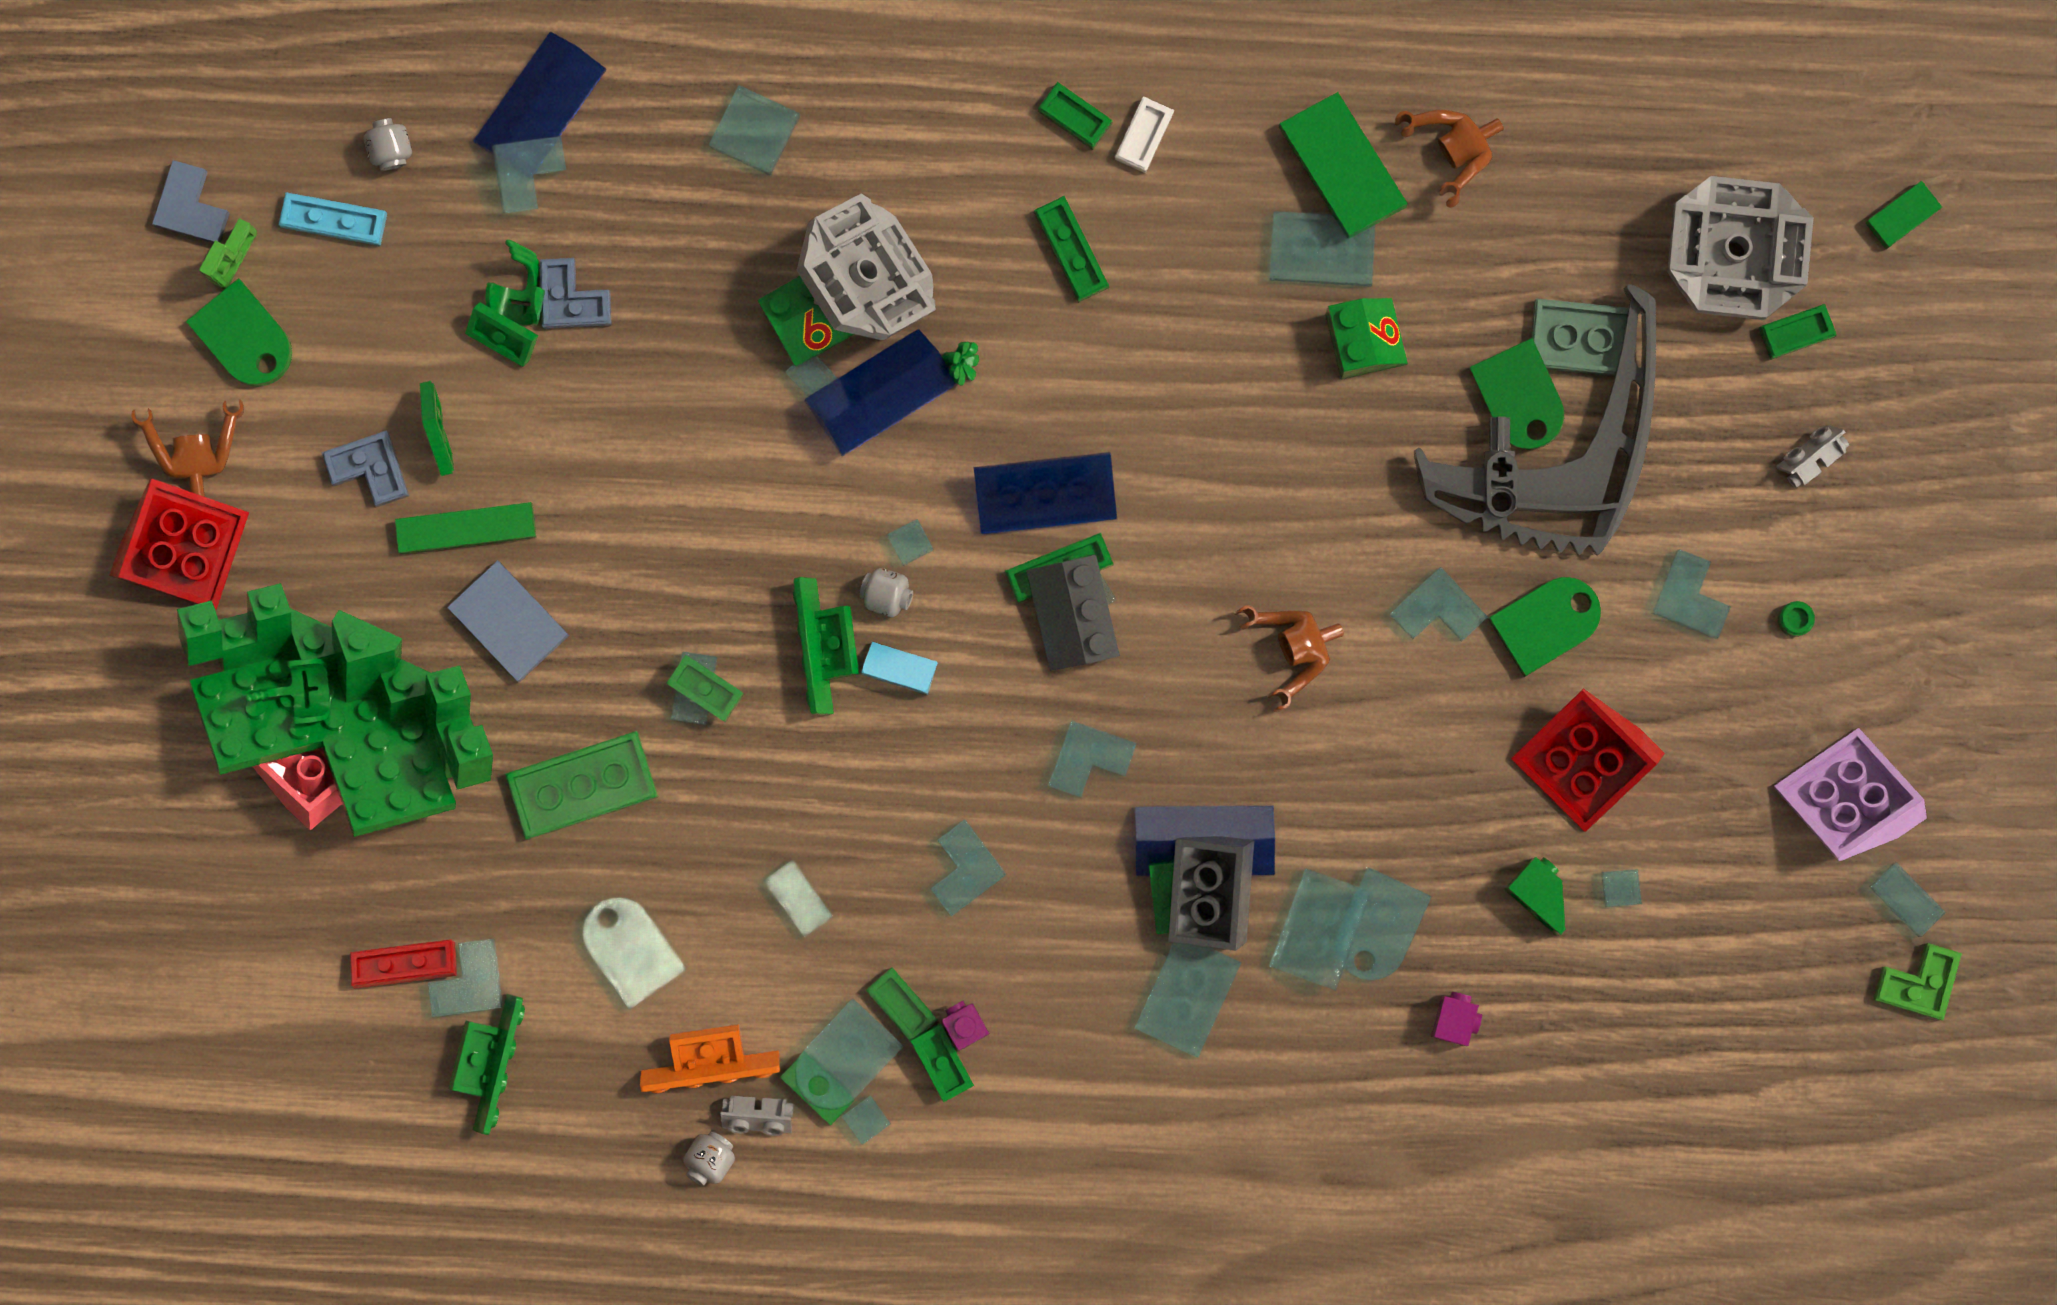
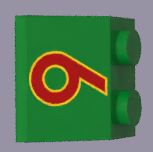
[758,276,855,368]
[1325,298,1408,380]

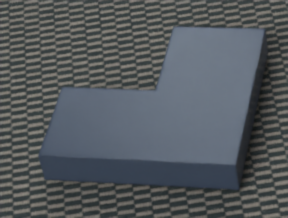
[152,160,230,243]
[540,258,612,329]
[321,430,409,507]

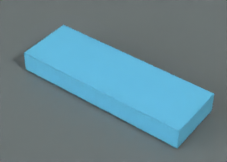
[279,192,387,246]

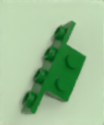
[793,577,859,715]
[448,994,525,1135]

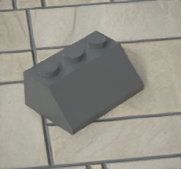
[1026,554,1120,671]
[1168,836,1254,951]

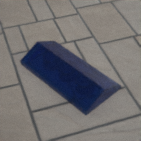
[473,31,606,180]
[805,329,956,457]
[973,452,1117,534]
[1135,806,1275,876]

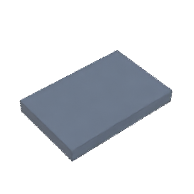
[447,560,570,682]

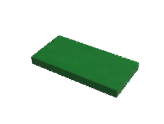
[1279,92,1408,239]
[505,731,659,840]

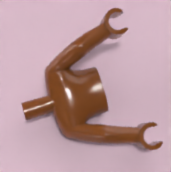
[1395,110,1504,208]
[131,399,244,497]
[1235,605,1344,712]

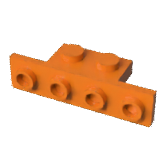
[640,1024,780,1093]

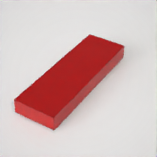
[350,939,457,989]

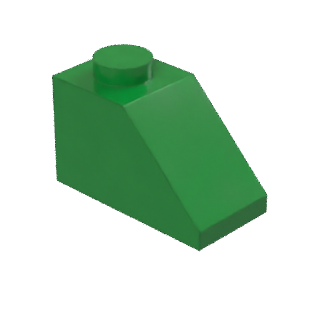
[1504,857,1566,936]

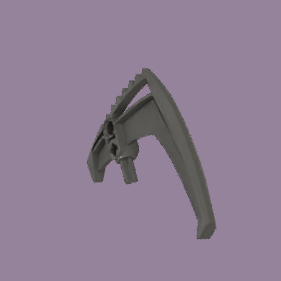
[1414,284,1656,556]

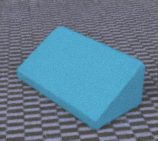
[861,642,938,695]

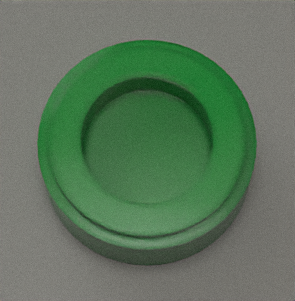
[1778,601,1815,637]

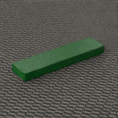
[395,502,537,554]

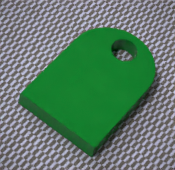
[186,278,292,387]
[1470,338,1565,450]
[1488,577,1601,677]

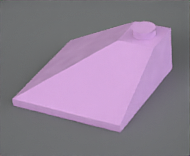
[1774,728,1927,861]

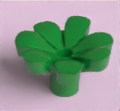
[942,342,979,386]

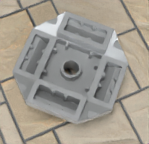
[1667,176,1814,320]
[797,193,936,340]

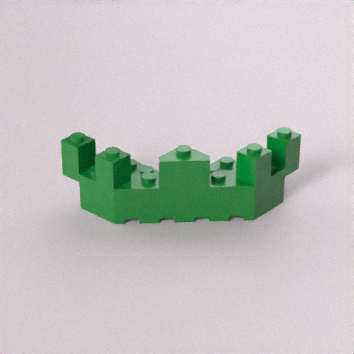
[177,583,493,837]

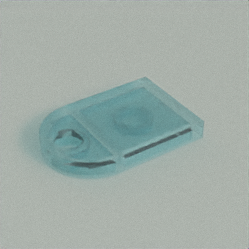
[1336,867,1432,980]
[583,897,687,1010]
[795,999,904,1110]

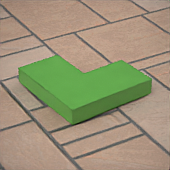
[199,218,257,290]
[1873,943,1962,1020]

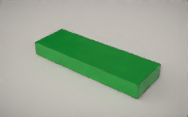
[1034,196,1109,303]
[1005,533,1114,604]

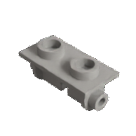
[1776,425,1849,488]
[720,1095,794,1136]

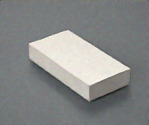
[1115,97,1174,173]

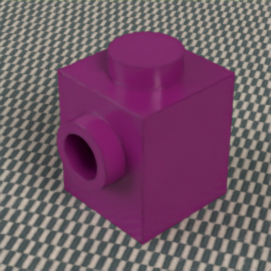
[1431,991,1482,1046]
[942,1001,990,1051]

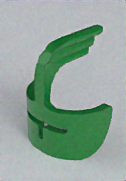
[485,239,545,326]
[245,658,330,724]

